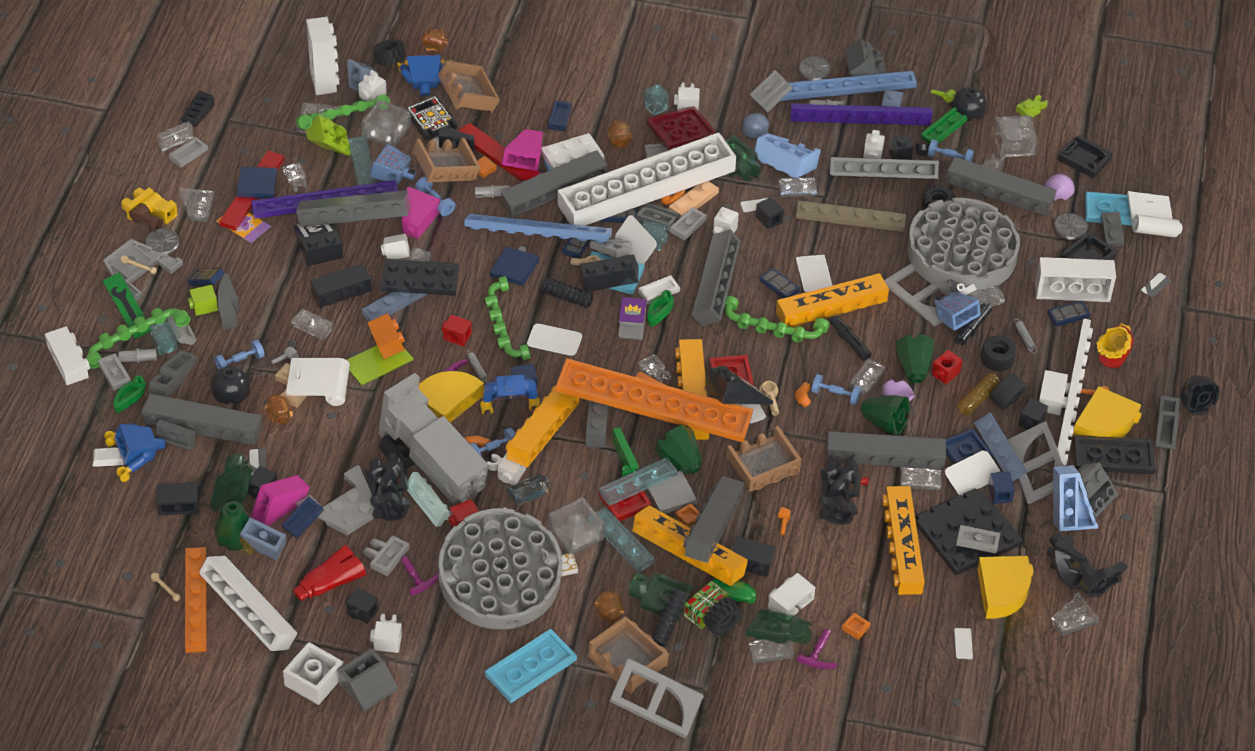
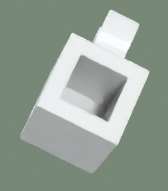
[359,70,386,101]
[674,83,700,110]
[863,130,885,159]
[713,207,739,234]
[381,234,410,259]
[487,453,526,486]
[370,614,402,653]

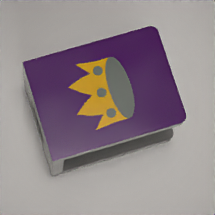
[618,297,647,340]

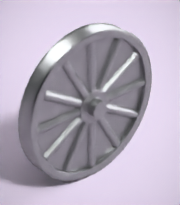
[799,57,830,80]
[1054,214,1087,240]
[145,228,179,254]

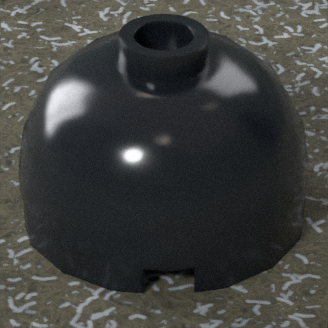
[951,87,987,121]
[211,366,250,404]
[1180,375,1220,415]

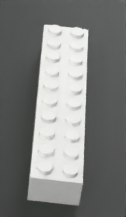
[558,133,736,226]

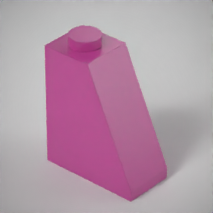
[502,129,543,171]
[402,187,440,239]
[251,475,310,526]

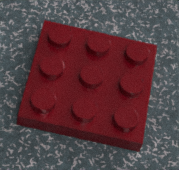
[646,106,717,151]

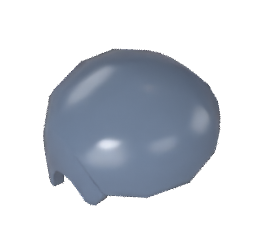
[742,113,769,139]

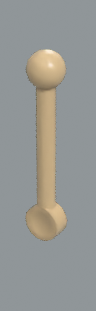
[121,256,157,274]
[151,573,180,601]

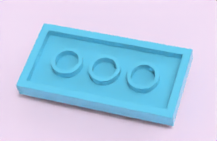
[485,629,577,703]

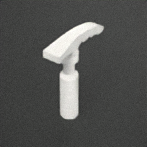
[957,283,977,295]

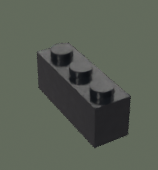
[580,254,639,292]
[310,263,372,308]

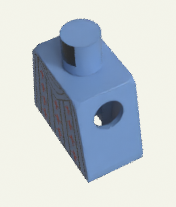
[370,144,417,185]
[935,292,980,331]

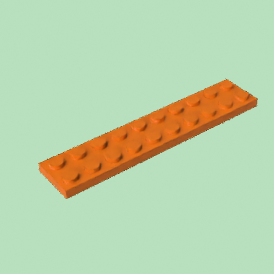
[555,359,754,443]

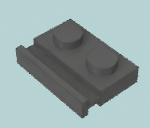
[636,203,680,232]

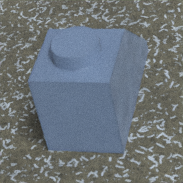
[347,59,375,92]
[882,90,904,107]
[240,517,286,561]

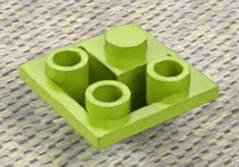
[305,115,351,156]

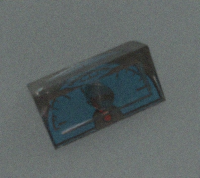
[506,473,552,506]

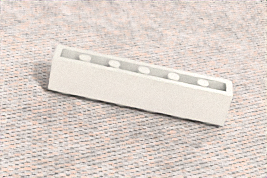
[199,556,297,651]

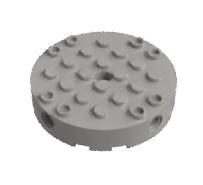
[907,198,1020,293]
[439,508,562,629]

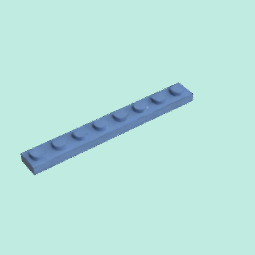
[780,71,917,101]
[465,214,612,243]

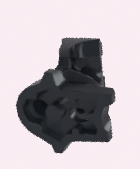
[365,452,411,521]
[819,458,862,525]
[1046,532,1128,598]

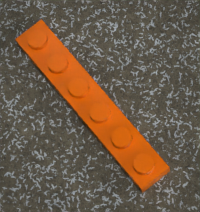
[185,547,207,653]

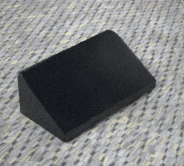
[379,435,416,468]

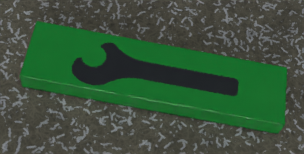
[103,272,152,339]

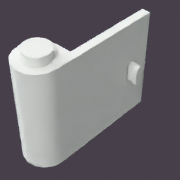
[1127,191,1182,237]
[286,358,350,406]

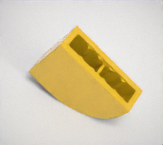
[419,371,484,423]
[1072,386,1142,438]
[977,556,1033,619]

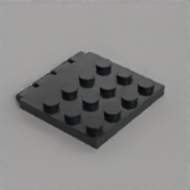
[915,488,1023,576]

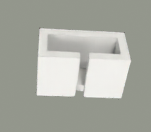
[1039,370,1070,415]
[768,573,815,622]

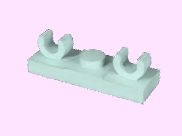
[407,472,450,527]

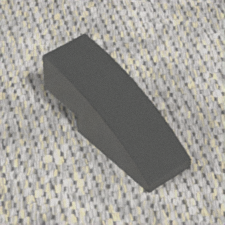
[218,273,239,330]
[149,350,198,397]
[1155,395,1180,450]

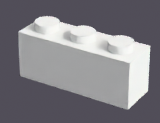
[45,326,90,385]

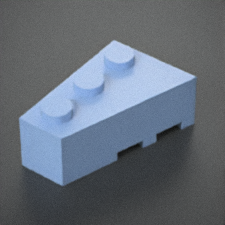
[754,133,821,178]
[1053,465,1098,531]

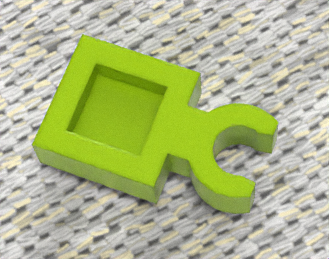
[1016,95,1048,120]

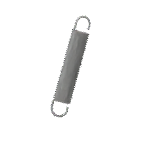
[1014,319,1038,354]
[467,349,488,383]

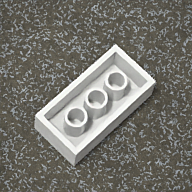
[306,17,339,95]
[1035,257,1116,302]

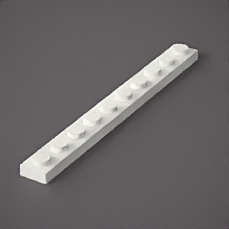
[1054,319,1093,467]

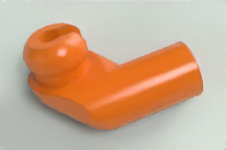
[660,190,686,205]
[795,382,811,407]
[464,435,491,447]

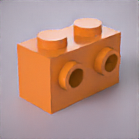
[367,313,405,359]

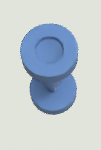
[928,139,974,162]
[415,176,455,216]
[214,340,265,370]
[812,374,861,406]
[470,428,515,456]

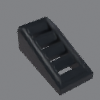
[181,91,215,127]
[439,127,475,152]

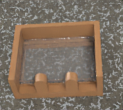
[438,60,500,113]
[411,138,481,182]
[726,426,802,492]
[588,616,669,694]

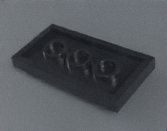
[381,259,459,296]
[1073,435,1156,475]

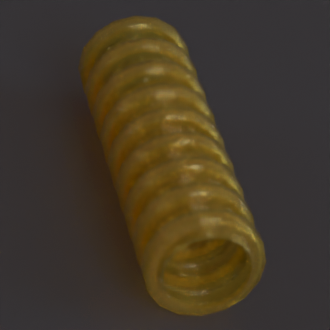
[957,373,1000,416]

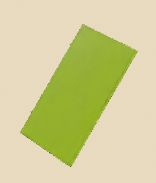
[347,345,414,385]

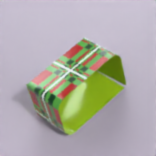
[684,582,729,629]

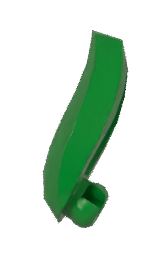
[647,290,674,327]
[114,376,146,413]
[713,579,757,604]

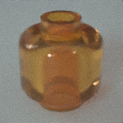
[422,28,448,52]
[607,121,633,148]
[265,394,294,425]
[595,591,624,623]

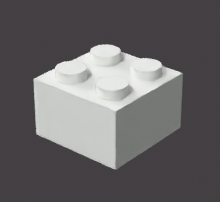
[283,642,343,705]

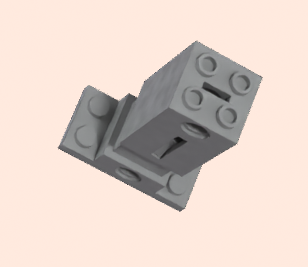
[378,373,489,506]

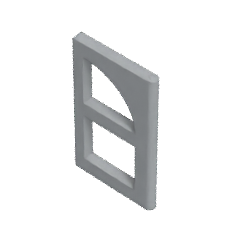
[884,264,953,327]
[1008,421,1064,504]
[609,658,704,738]

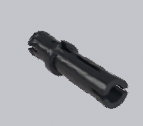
[954,303,992,346]
[830,315,872,361]

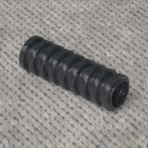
[541,277,593,308]
[651,589,688,646]

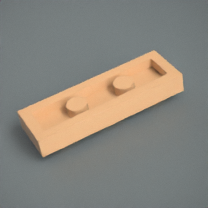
[669,181,719,219]

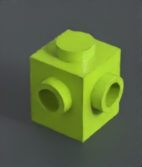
[188,285,218,316]

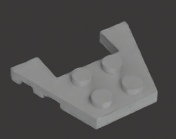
[103,239,183,301]
[295,465,375,535]

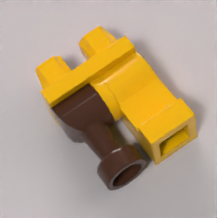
[121,188,178,230]

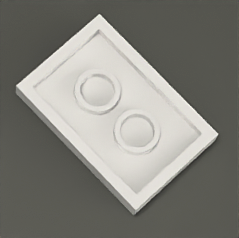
[541,133,604,170]

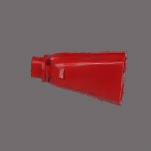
[293,544,366,601]

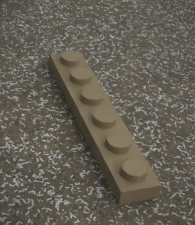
[796,201,906,232]

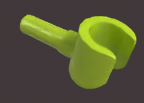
[931,89,956,103]

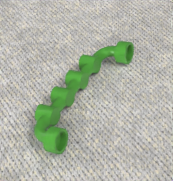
[296,95,390,130]
[485,276,530,360]
[724,296,829,342]
[86,308,190,369]

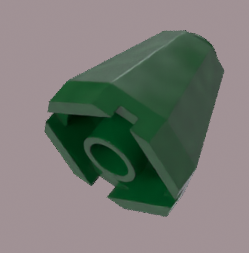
[895,334,934,384]
[861,395,910,435]
[654,424,702,474]
[214,501,253,551]

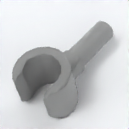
[271,347,299,364]

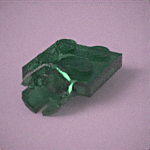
[725,135,761,182]
[209,453,252,512]
[628,572,693,622]
[746,609,812,645]

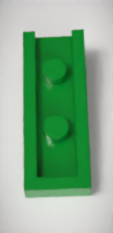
[921,108,967,144]
[612,427,638,479]

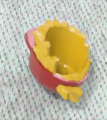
[1097,323,1134,368]

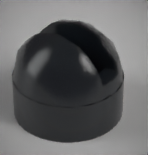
[915,144,930,156]

